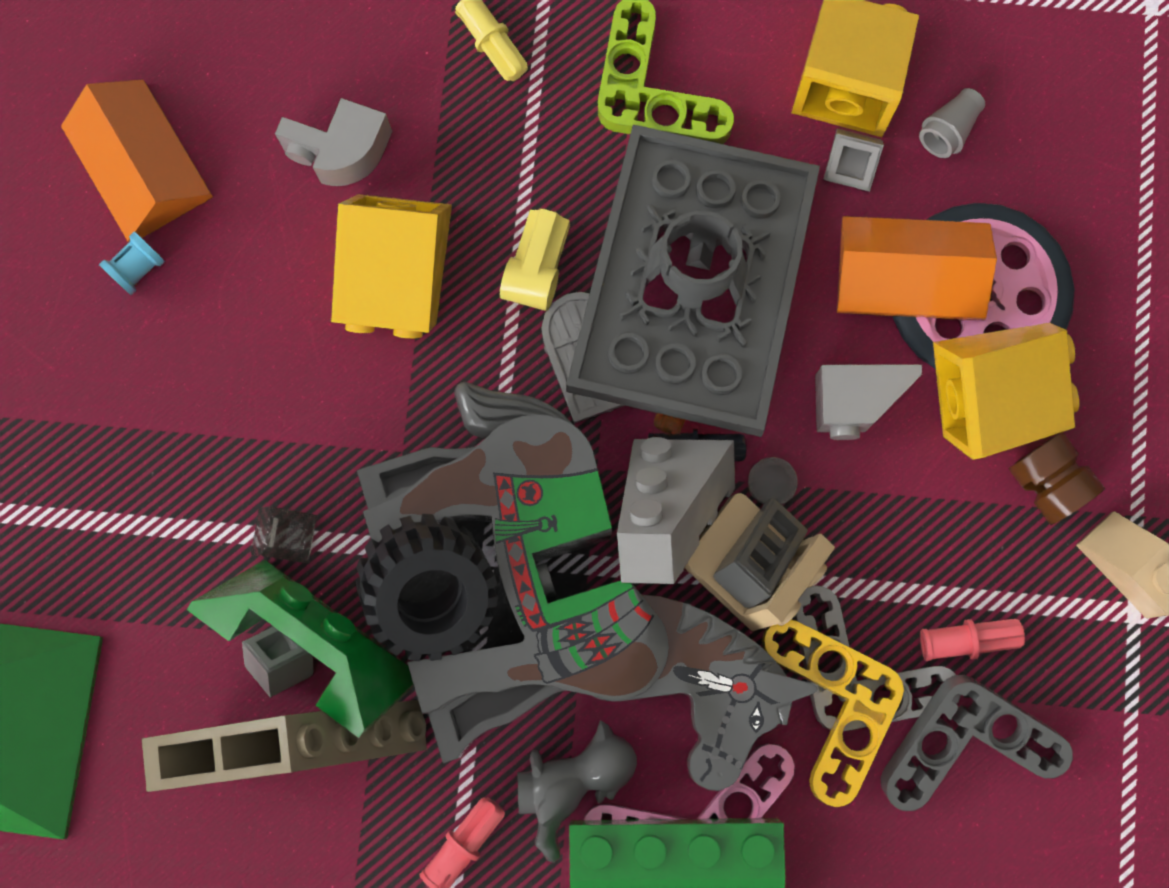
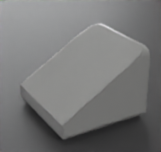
[824,129,884,192]

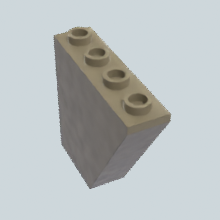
[142,700,427,792]

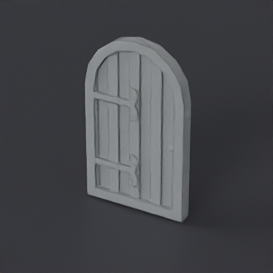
[541,292,624,424]

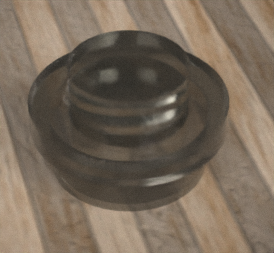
[748,457,798,505]

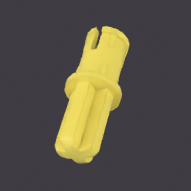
[455,0,528,81]

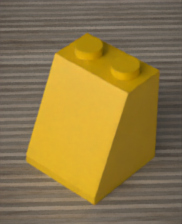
[791,0,919,137]
[331,194,452,338]
[933,323,1079,460]

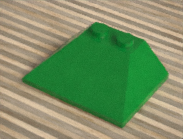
[187,560,414,738]
[0,624,103,840]

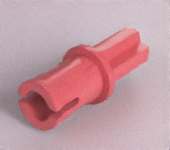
[920,619,1025,661]
[419,797,505,888]

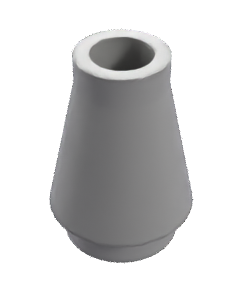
[919,88,985,158]

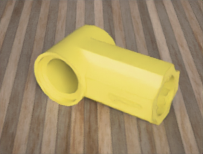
[500,209,570,311]

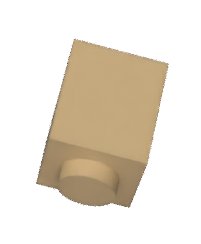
[1076,511,1169,619]

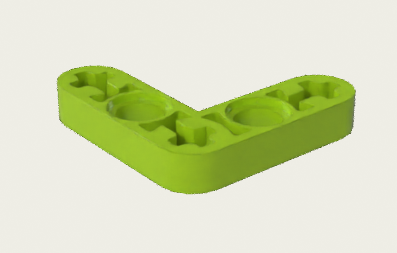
[598,0,734,144]

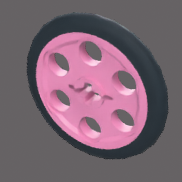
[893,203,1075,369]

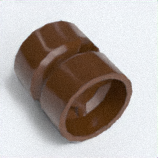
[1008,432,1105,525]

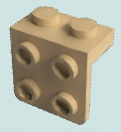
[685,493,835,631]

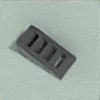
[713,497,808,608]

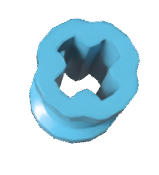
[99,231,165,295]

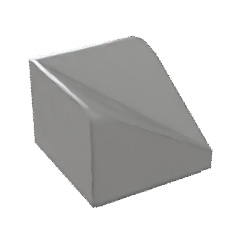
[242,626,314,697]

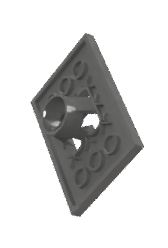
[566,124,820,437]

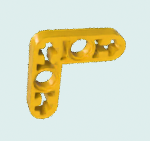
[762,620,904,807]

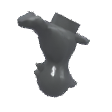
[517,720,637,863]

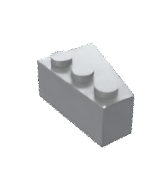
[617,437,735,584]

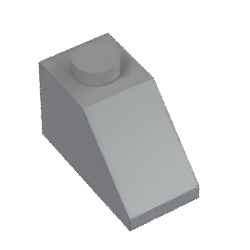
[815,365,922,440]

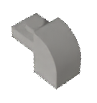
[275,98,392,186]

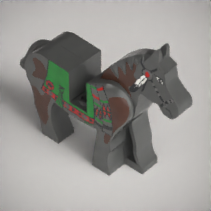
[357,382,818,791]

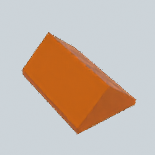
[61,80,213,242]
[837,216,997,321]

